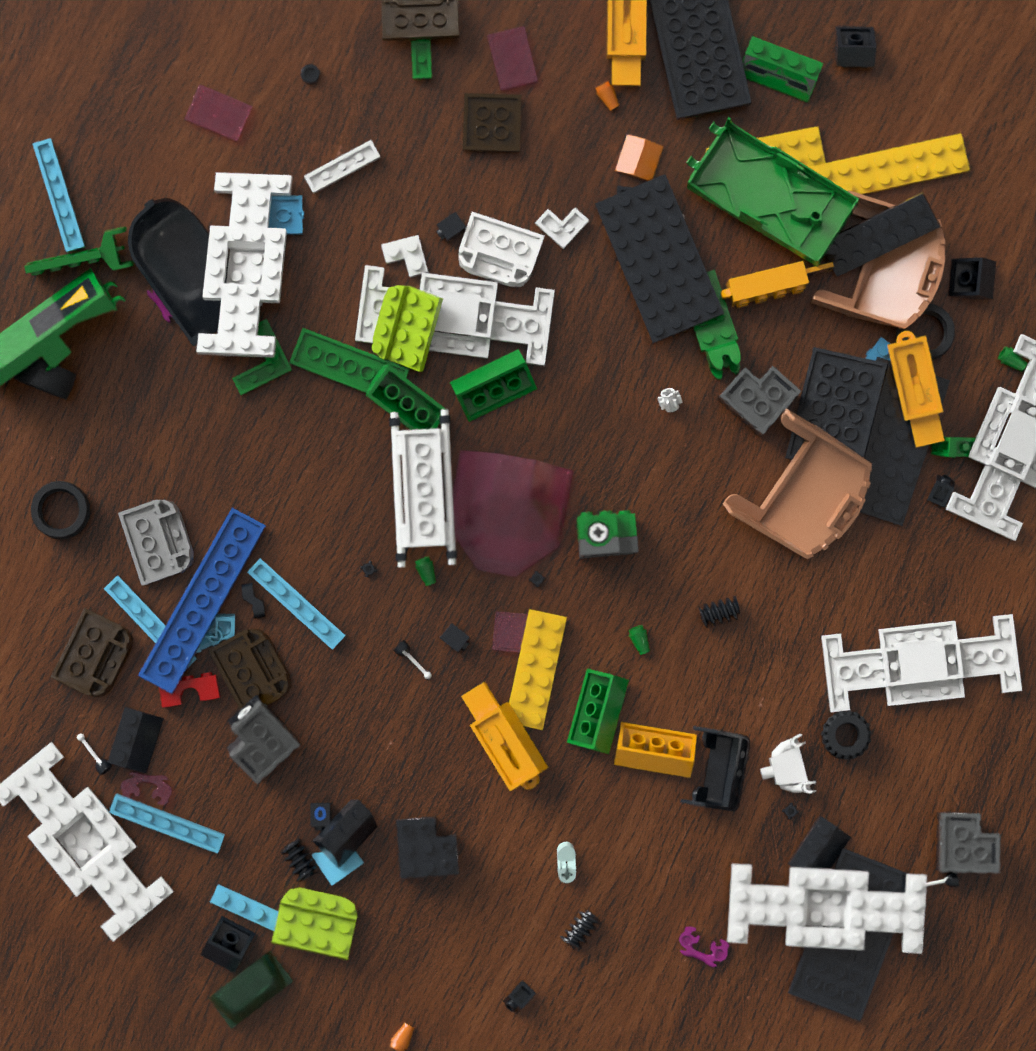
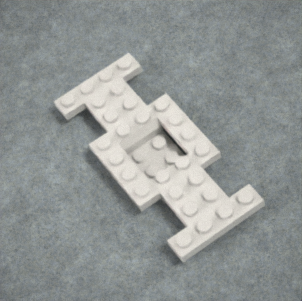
[197,173,292,357]
[355,265,555,366]
[946,334,1036,541]
[821,614,1022,712]
[0,742,174,941]
[727,864,927,953]

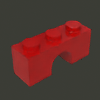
[159,672,221,708]

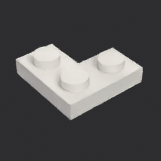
[535,208,589,249]
[381,235,428,277]

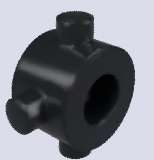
[360,561,377,578]
[529,571,546,588]
[782,803,799,820]

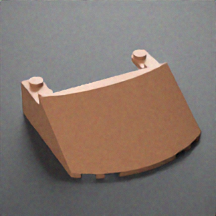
[811,190,945,329]
[723,409,872,559]

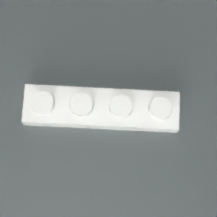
[304,140,380,194]

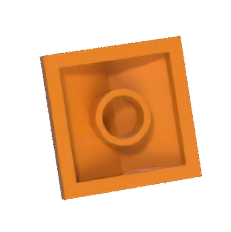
[615,135,663,181]

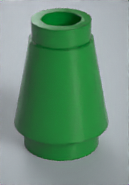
[998,346,1028,372]
[415,556,436,586]
[628,625,650,655]

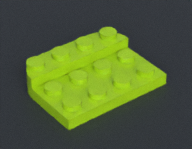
[372,285,443,372]
[272,888,357,960]

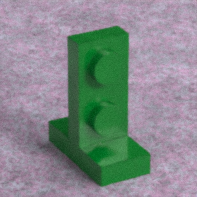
[931,436,976,457]

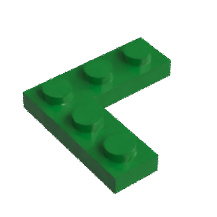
[232,319,293,396]

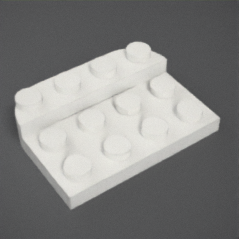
[458,212,544,287]

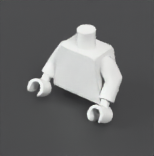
[760,734,816,793]

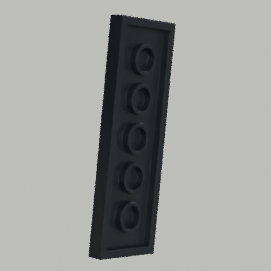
[826,192,940,277]

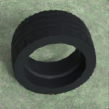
[896,304,955,361]
[14,358,76,400]
[31,481,90,539]

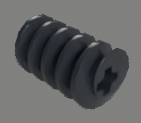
[698,596,740,628]
[281,838,318,882]
[560,908,601,949]

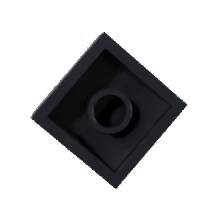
[835,26,876,68]
[948,257,996,300]
[201,916,256,973]

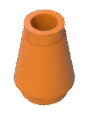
[595,81,619,110]
[390,1023,414,1051]

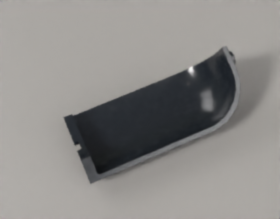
[128,198,229,346]

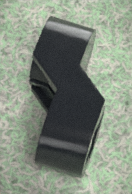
[241,582,266,619]

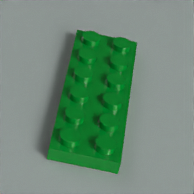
[289,328,410,393]

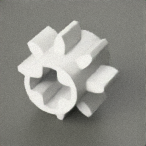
[657,388,683,412]

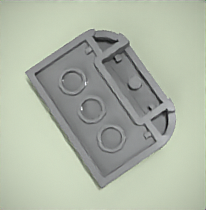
[118,500,194,586]

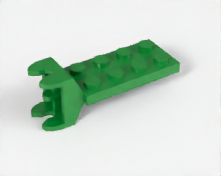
[24,227,135,276]
[693,270,741,380]

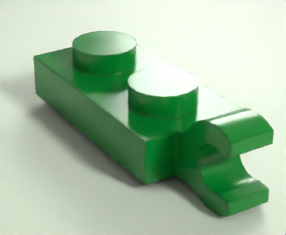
[411,39,432,80]

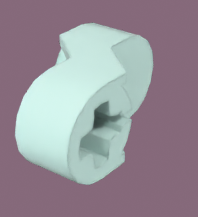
[557,842,576,883]

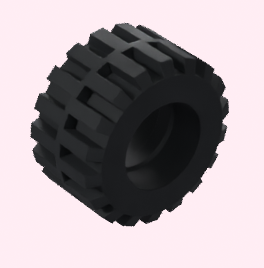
[821,711,872,759]

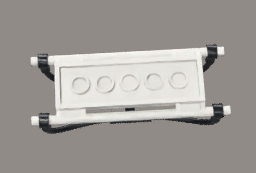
[389,410,458,567]

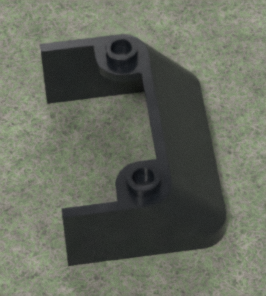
[680,726,750,812]

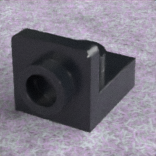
[927,474,955,508]
[503,980,536,1014]

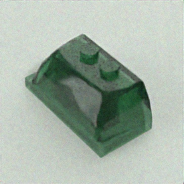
[208,950,293,1029]

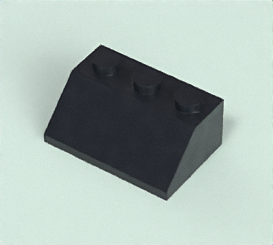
[108,707,164,774]
[312,800,378,868]
[787,816,851,869]

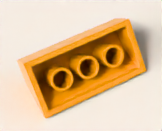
[614,722,697,778]

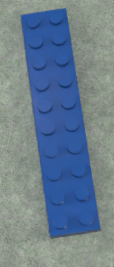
[138,508,266,695]

